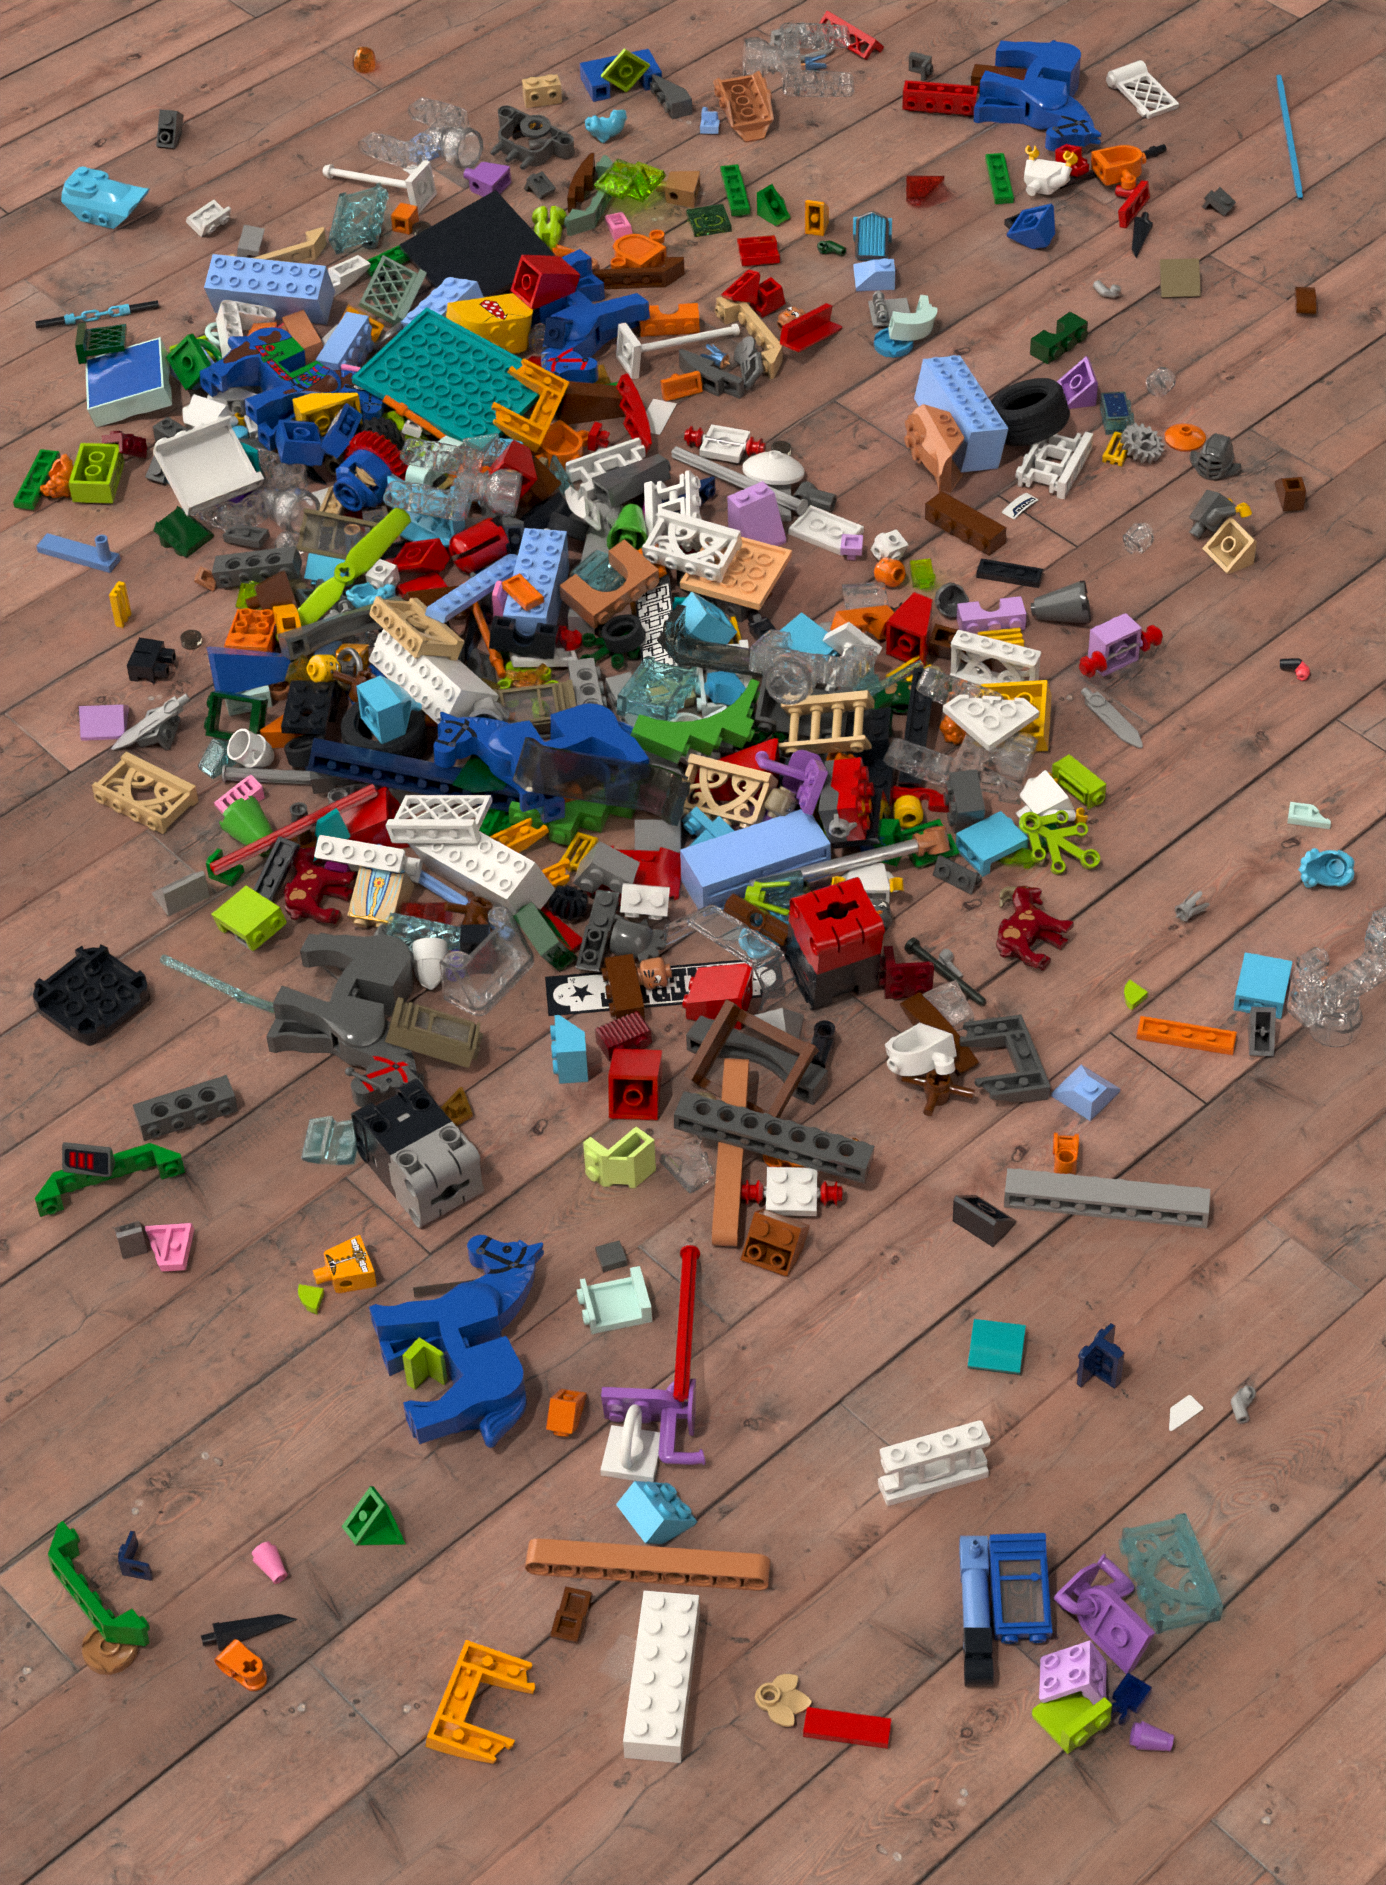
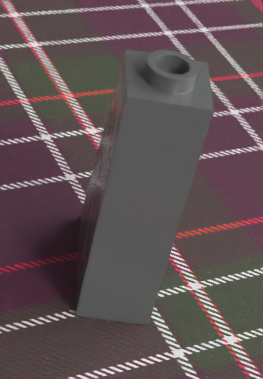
[591,454,671,508]

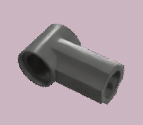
[793,481,837,512]

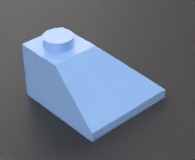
[853,258,895,291]
[1051,1064,1120,1121]

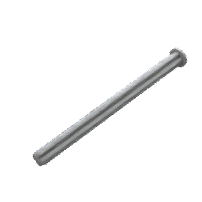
[671,446,808,515]
[222,765,357,786]

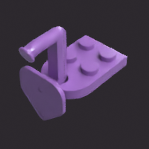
[755,750,828,815]
[601,1379,706,1465]
[1054,1554,1155,1674]

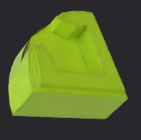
[1124,980,1148,1010]
[298,1284,324,1314]

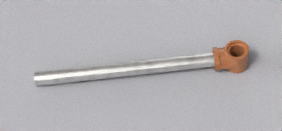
[749,826,950,891]

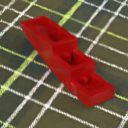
[616,373,652,455]

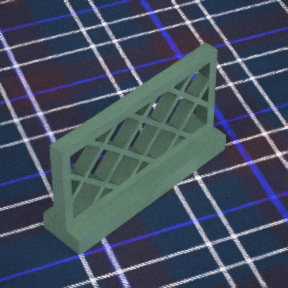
[358,255,427,328]

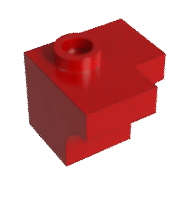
[1055,144,1089,177]
[750,277,786,318]

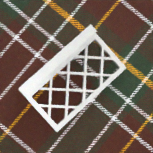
[386,795,492,844]

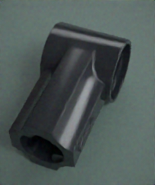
[811,1020,836,1069]

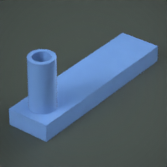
[36,533,121,573]

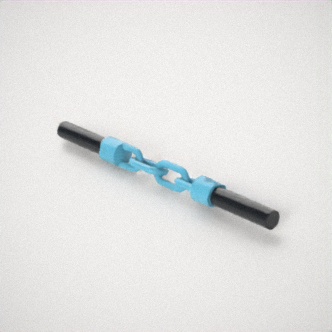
[35,300,159,329]

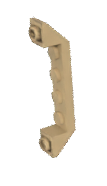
[227,227,327,264]
[715,297,783,379]

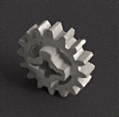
[1120,423,1165,464]

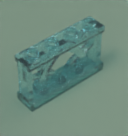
[328,183,389,254]
[617,656,699,721]
[1118,1513,1223,1634]

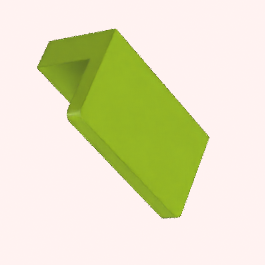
[402,1337,448,1390]

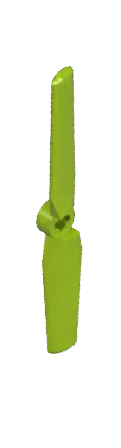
[275,507,411,642]

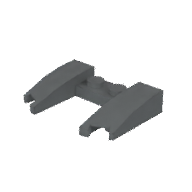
[959,1014,1051,1102]

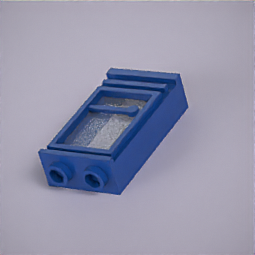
[988,1533,1053,1644]

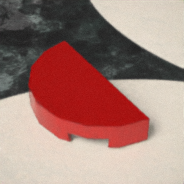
[557,625,582,651]

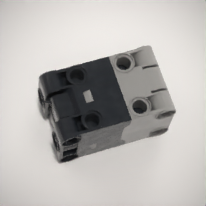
[351,1078,484,1228]

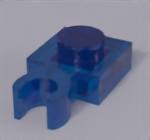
[1111,1673,1152,1725]

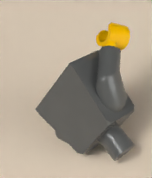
[1189,490,1252,539]

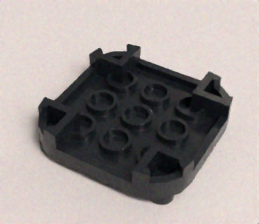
[33,944,150,1046]

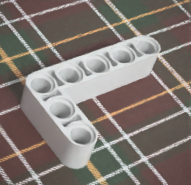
[216,300,276,359]

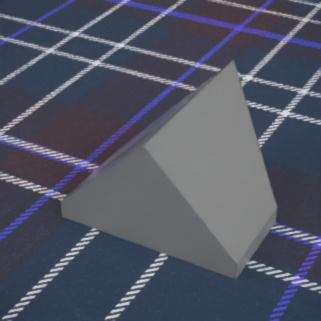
[754,1008,804,1039]

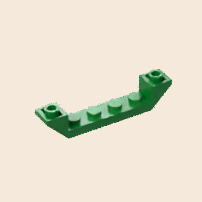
[35,1143,185,1217]
[48,1521,150,1646]

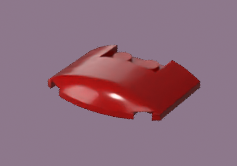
[587,845,681,906]

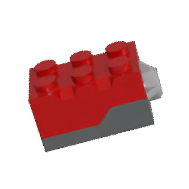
[819,757,874,843]

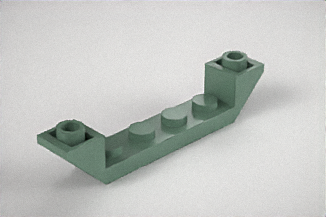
[564,155,619,236]

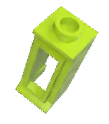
[1052,754,1106,810]

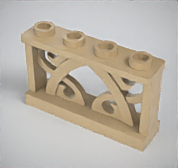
[369,596,465,661]
[92,752,199,834]
[673,753,778,829]

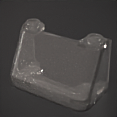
[439,903,534,1016]

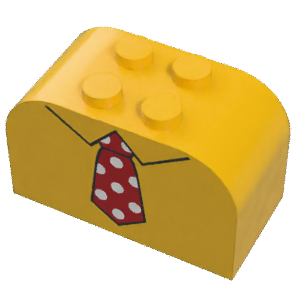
[446,293,533,354]

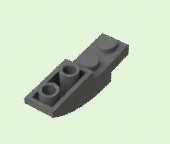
[679,349,744,399]
[576,890,620,972]

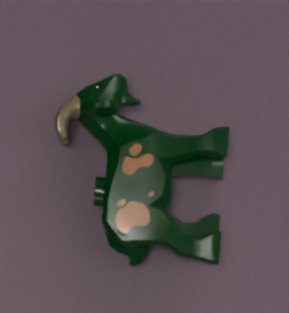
[870,666,956,727]

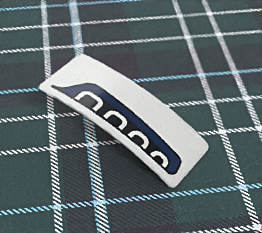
[1002,493,1038,519]

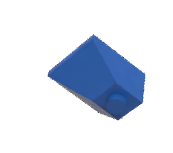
[1006,203,1055,249]

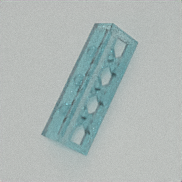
[387,913,461,951]

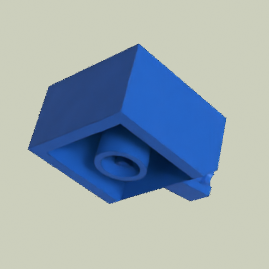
[275,420,328,466]

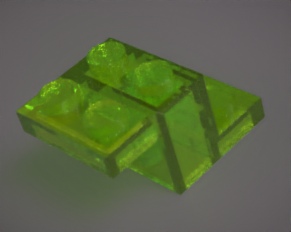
[594,158,666,202]

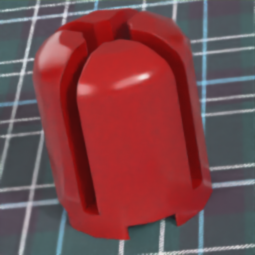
[449,517,509,573]

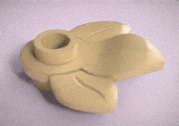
[755,1674,812,1727]

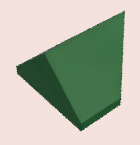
[757,184,791,226]
[341,1486,406,1545]

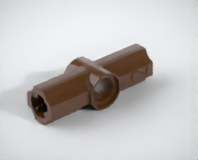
[723,893,788,946]

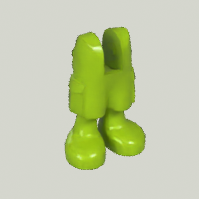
[532,206,567,251]

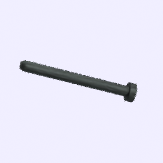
[904,937,987,1006]

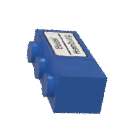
[320,403,363,458]

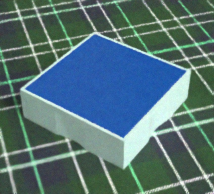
[85,337,172,428]

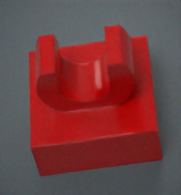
[587,422,610,451]

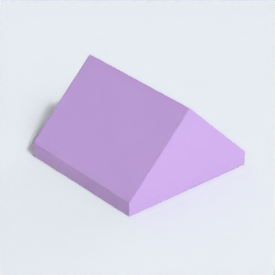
[79,705,129,741]

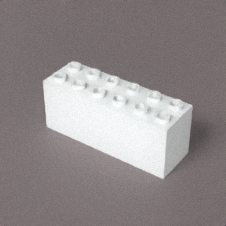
[369,627,499,724]
[408,811,556,919]

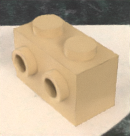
[522,74,562,108]

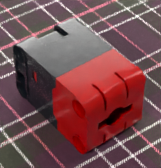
[785,877,885,1010]

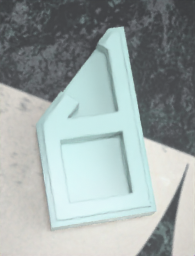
[1287,802,1331,829]

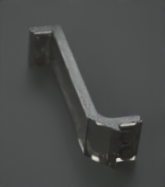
[657,605,820,689]
[513,737,691,826]

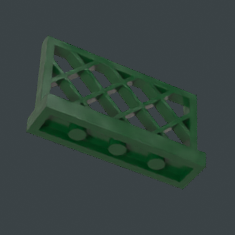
[75,322,127,364]

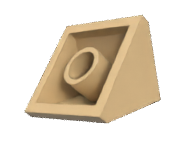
[1202,516,1257,574]

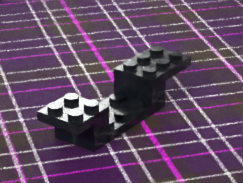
[833,707,897,849]

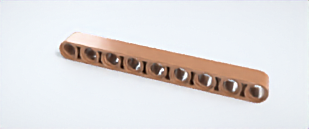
[712,1059,749,1247]
[525,1538,771,1591]

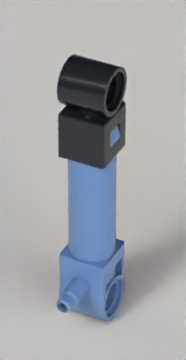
[959,1535,994,1687]

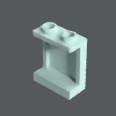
[576,1266,652,1334]

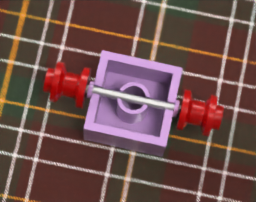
[1079,613,1163,678]

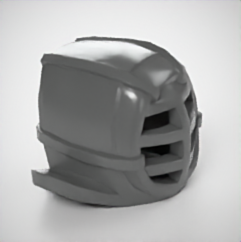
[1189,433,1241,480]

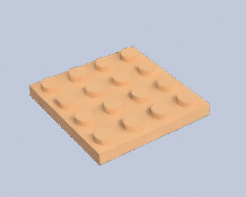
[680,537,792,610]

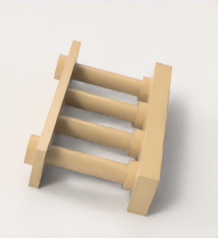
[778,690,874,758]

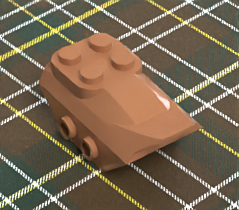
[713,71,774,142]
[904,404,964,493]

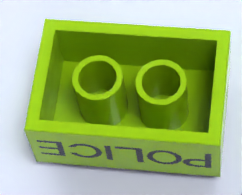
[69,443,125,503]

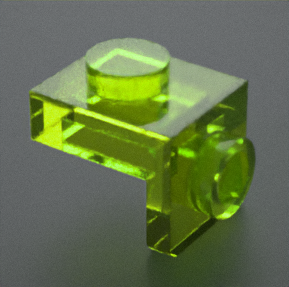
[909,558,936,589]
[235,581,259,610]

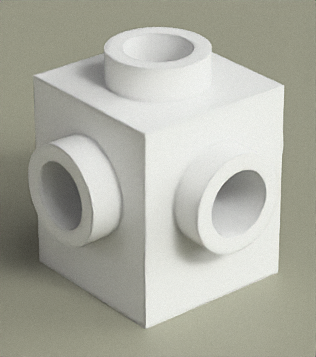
[870,529,908,560]
[365,559,400,589]

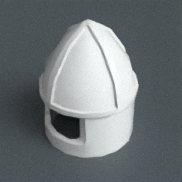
[227,729,274,768]
[412,938,449,990]

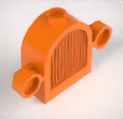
[1091,145,1146,189]
[611,229,667,269]
[531,420,589,471]

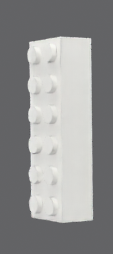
[623,1591,700,1763]

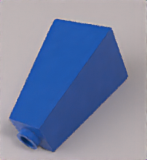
[206,646,297,693]

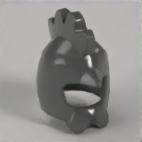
[610,914,666,963]

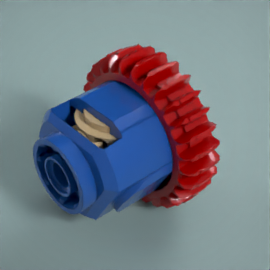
[333,431,411,511]

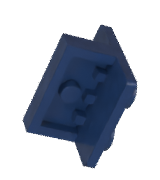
[1076,1323,1125,1389]

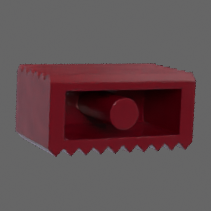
[595,1011,652,1061]

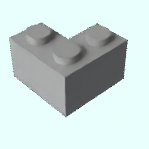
[573,841,640,894]

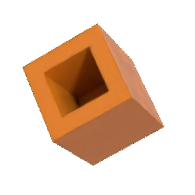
[391,202,419,235]

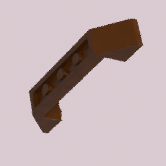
[579,257,685,290]

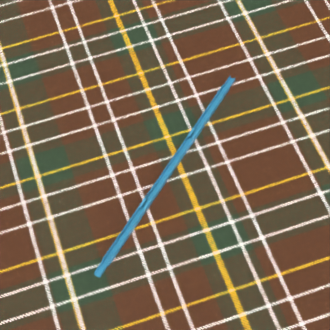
[1276,75,1303,200]

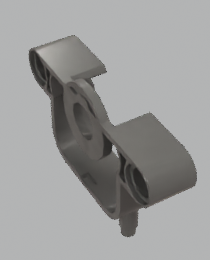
[490,105,575,170]

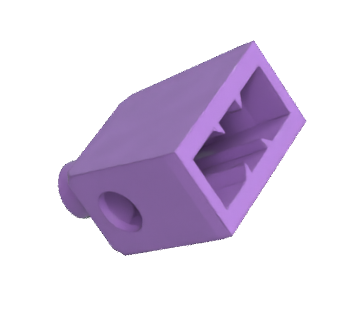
[463,162,511,197]

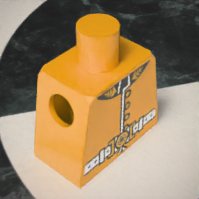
[312,1235,377,1294]

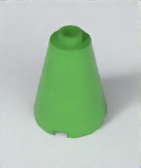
[607,504,648,550]
[219,796,274,858]

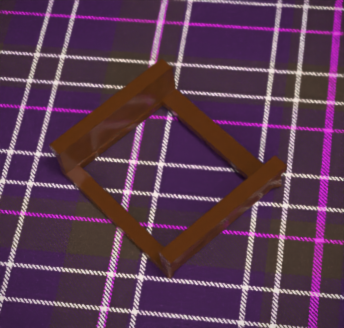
[683,999,819,1118]

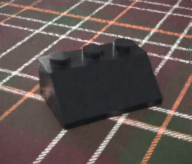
[519,492,573,530]

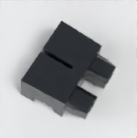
[126,637,176,683]

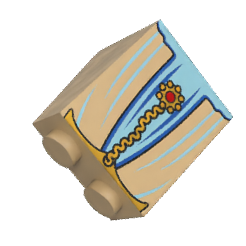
[347,866,415,930]

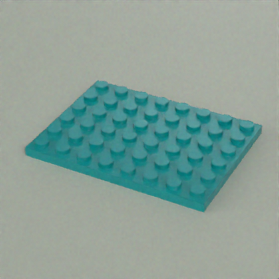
[352,307,540,455]

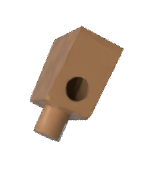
[656,171,701,208]

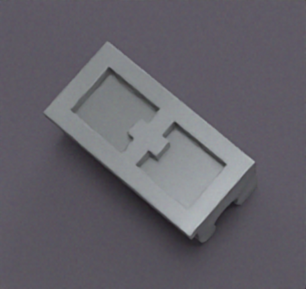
[237,225,265,258]

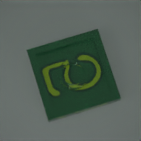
[686,204,732,237]

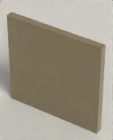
[1160,258,1201,298]

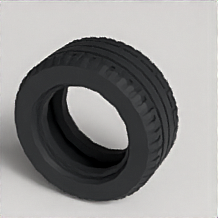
[991,378,1070,446]
[341,702,428,759]

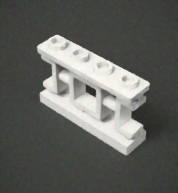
[1015,432,1093,500]
[566,438,645,504]
[644,470,702,552]
[314,835,423,883]
[878,1420,990,1506]

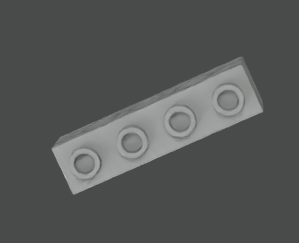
[568,658,607,708]

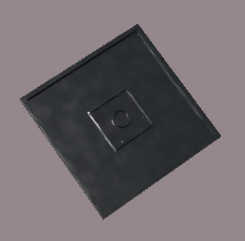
[399,190,556,297]

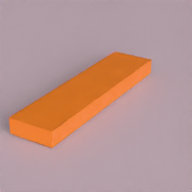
[1136,1016,1237,1055]

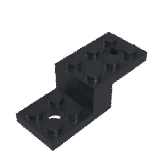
[281,669,342,735]

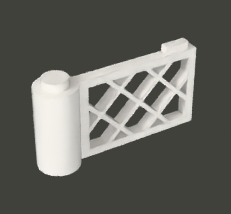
[1106,60,1179,119]

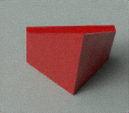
[721,269,761,303]

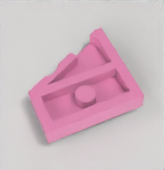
[145,1223,194,1272]

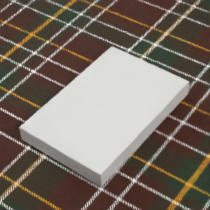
[788,505,864,556]

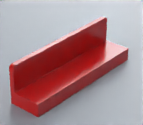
[779,303,842,352]

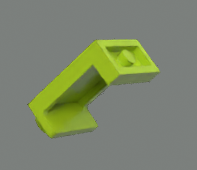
[212,886,287,951]

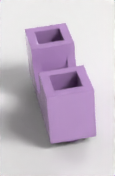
[957,596,1026,634]

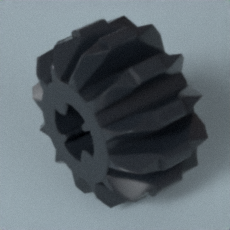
[548,884,588,921]

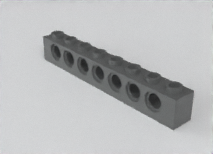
[674,1091,875,1183]

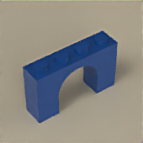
[580,49,662,102]

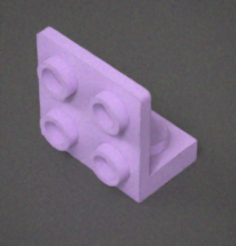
[1039,1641,1106,1705]

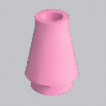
[252,1541,288,1584]

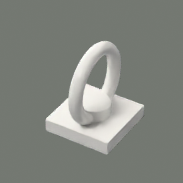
[601,1404,660,1482]

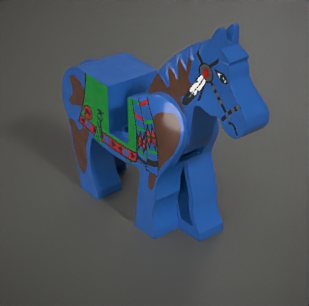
[200,327,388,452]

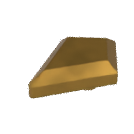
[441,1087,473,1126]

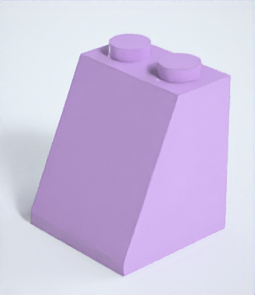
[727,481,786,546]

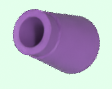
[1129,1721,1174,1752]

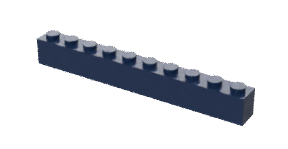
[307,738,520,812]

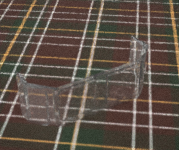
[663,904,796,1011]

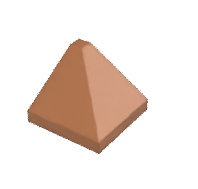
[194,566,216,591]

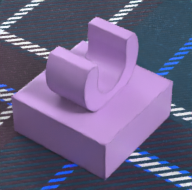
[840,534,863,561]

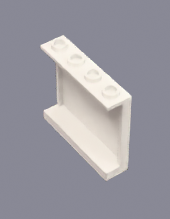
[153,415,264,516]

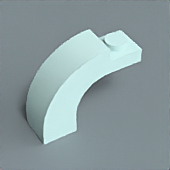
[888,295,937,341]

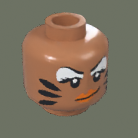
[777,306,806,331]
[636,957,672,990]

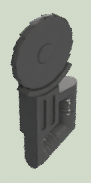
[733,336,764,391]

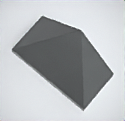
[466,647,497,689]

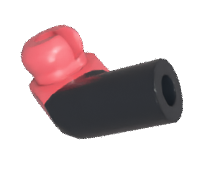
[1280,658,1310,681]

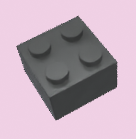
[943,769,985,834]

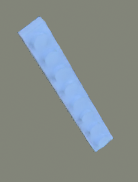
[425,554,518,624]

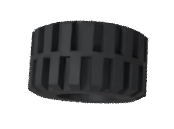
[353,417,406,456]

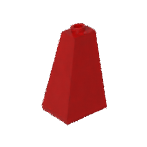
[693,738,780,802]

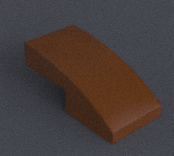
[1294,287,1316,314]
[550,1586,593,1643]

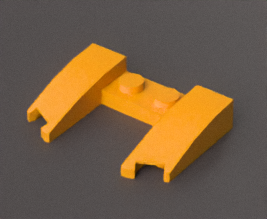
[491,359,569,453]
[490,818,570,889]
[425,1640,535,1764]

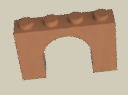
[559,539,659,629]

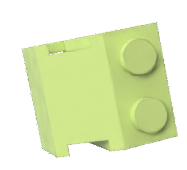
[583,1127,656,1188]

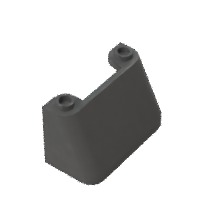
[754,670,852,739]

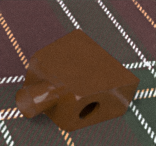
[517,456,562,508]
[245,570,298,610]

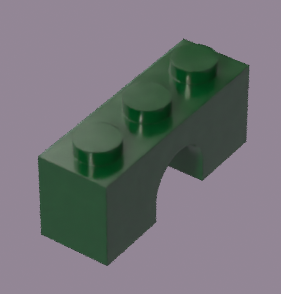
[1030,312,1088,365]

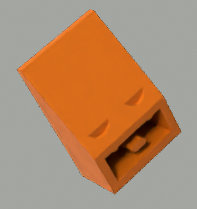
[224,608,277,653]

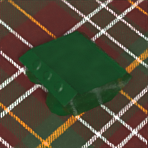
[153,506,214,558]

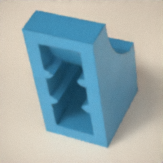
[704,670,746,706]

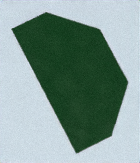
[452,754,507,793]

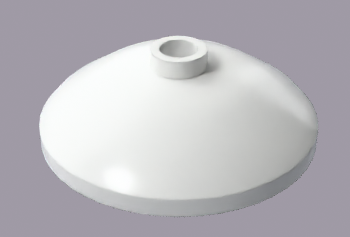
[743,450,804,485]

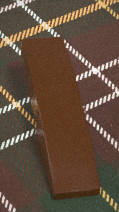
[567,153,595,213]
[899,992,979,1076]

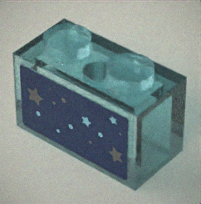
[1100,391,1134,435]

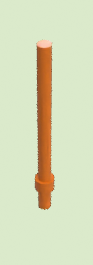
[382,395,483,466]
[463,581,507,679]

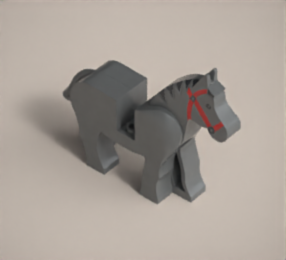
[266,924,424,1107]

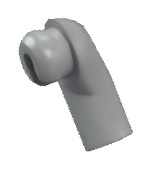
[1231,1385,1256,1424]

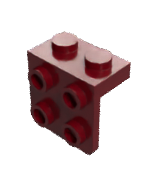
[878,946,934,999]

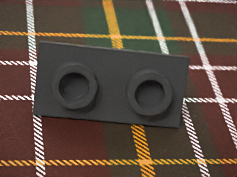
[933,855,982,895]

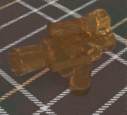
[505,663,548,688]

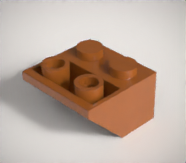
[740,1209,810,1277]

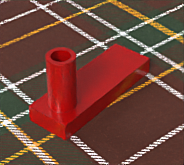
[1115,180,1150,228]

